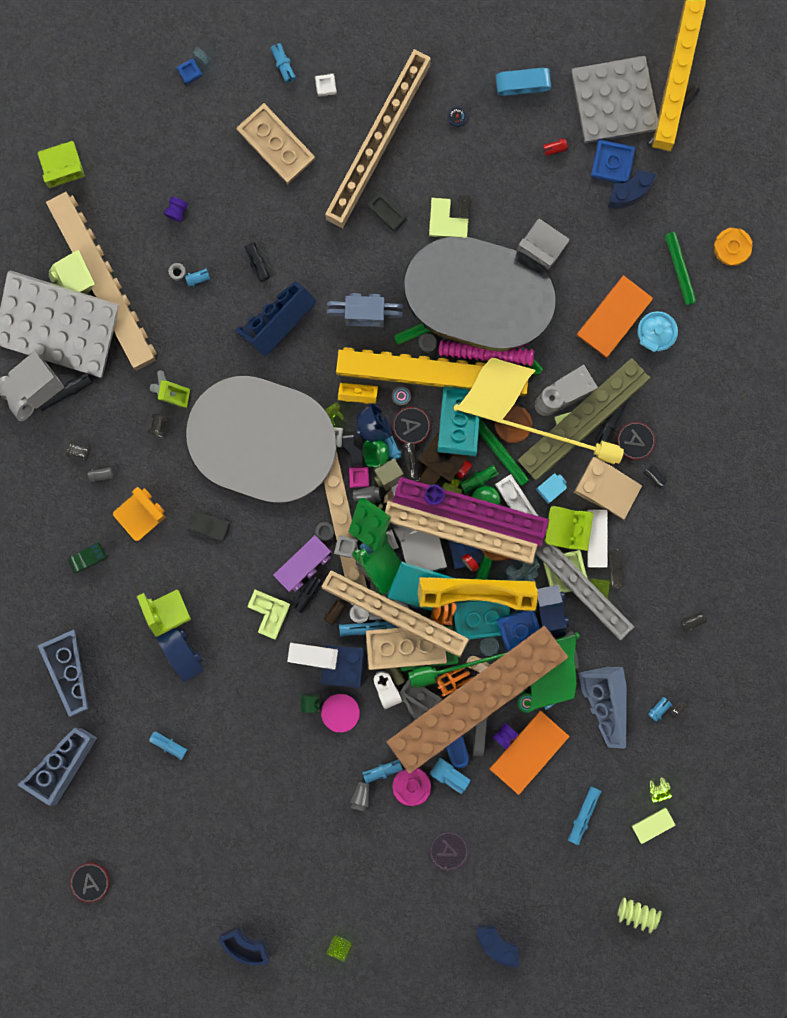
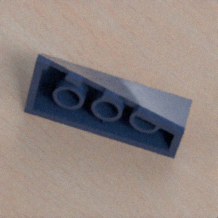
[235,281,317,357]

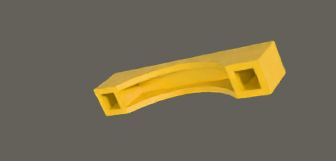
[417,577,538,610]

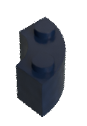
[608,170,656,208]
[537,585,569,637]
[155,627,204,682]
[476,925,519,967]
[219,928,270,965]

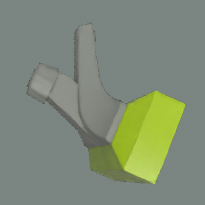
[150,370,190,408]

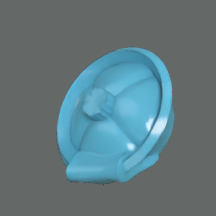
[638,311,678,352]

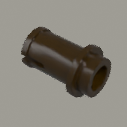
[324,600,346,626]

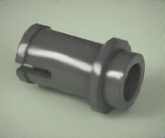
[88,467,113,484]

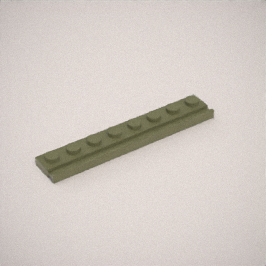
[518,358,651,482]

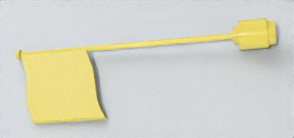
[454,357,624,464]

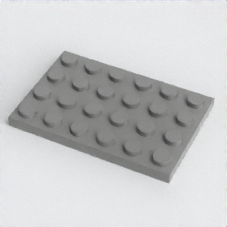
[0,271,120,378]

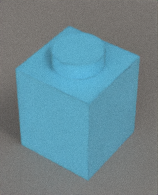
[536,473,567,504]

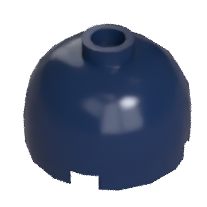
[356,403,391,443]

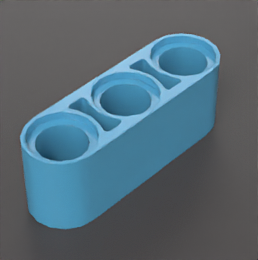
[496,68,552,96]

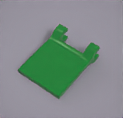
[352,534,401,595]

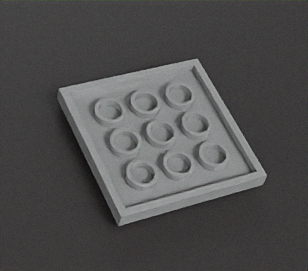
[571,56,658,143]

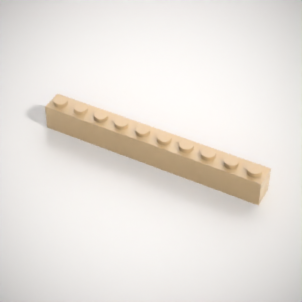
[325,49,431,228]
[46,192,157,371]

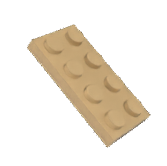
[236,103,315,184]
[366,624,447,670]

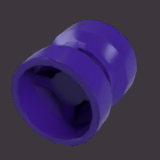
[164,197,188,222]
[424,485,444,506]
[493,723,519,750]

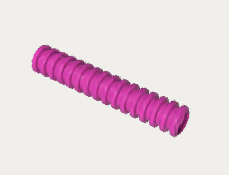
[439,339,534,366]

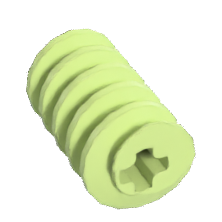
[617,897,661,934]

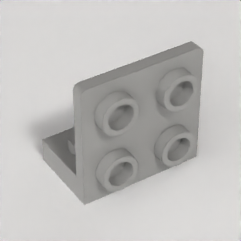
[517,219,569,271]

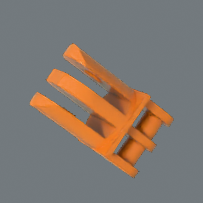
[430,602,456,625]
[435,663,473,697]

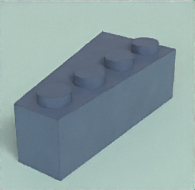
[38,630,89,717]
[18,728,97,806]

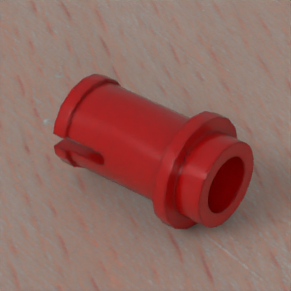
[543,138,568,157]

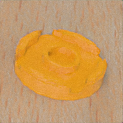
[714,228,752,266]

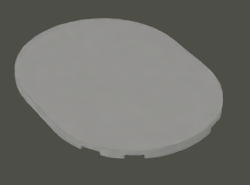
[186,376,337,503]

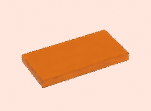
[577,275,653,358]
[489,711,570,795]

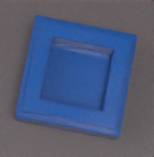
[177,58,202,85]

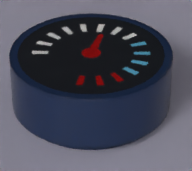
[448,107,467,127]

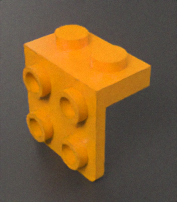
[113,487,166,541]

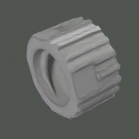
[169,263,186,281]

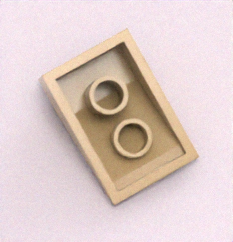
[573,457,642,519]

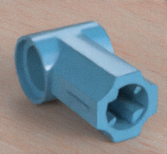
[429,758,471,794]

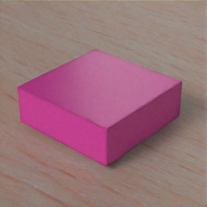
[349,468,369,488]

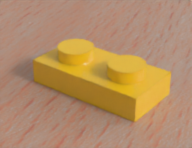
[338,383,378,404]

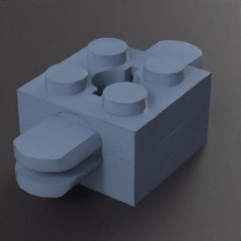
[327,293,403,327]

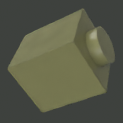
[374,459,405,491]

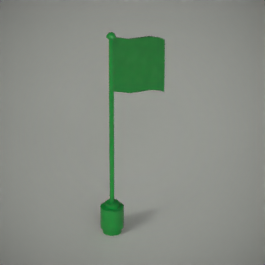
[408,632,580,711]

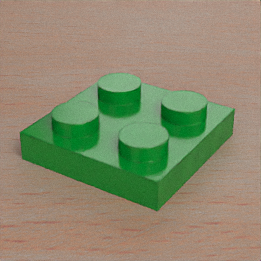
[348,498,391,551]

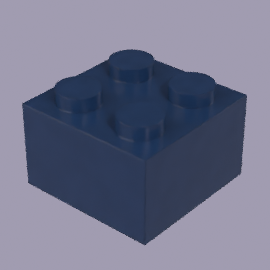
[321,645,364,688]

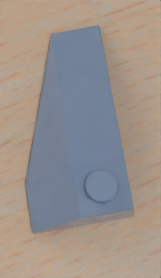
[579,667,626,749]

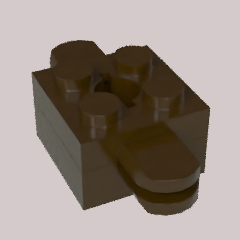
[418,431,469,486]

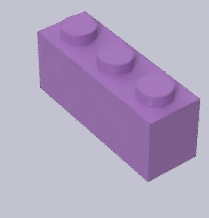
[274,535,332,592]

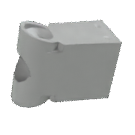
[0,351,65,421]
[535,365,598,416]
[391,524,447,572]

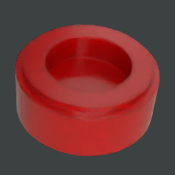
[456,460,472,479]
[461,553,479,572]

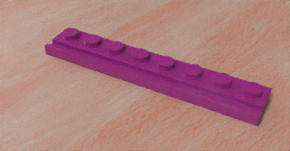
[393,477,549,547]

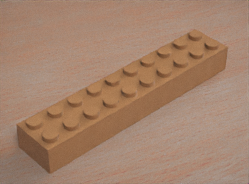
[386,626,568,774]

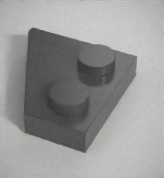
[399,679,442,720]

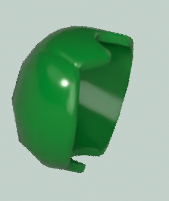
[362,440,389,468]
[472,485,500,505]

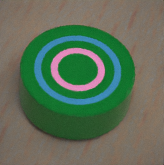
[517,693,535,713]

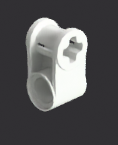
[374,671,402,709]

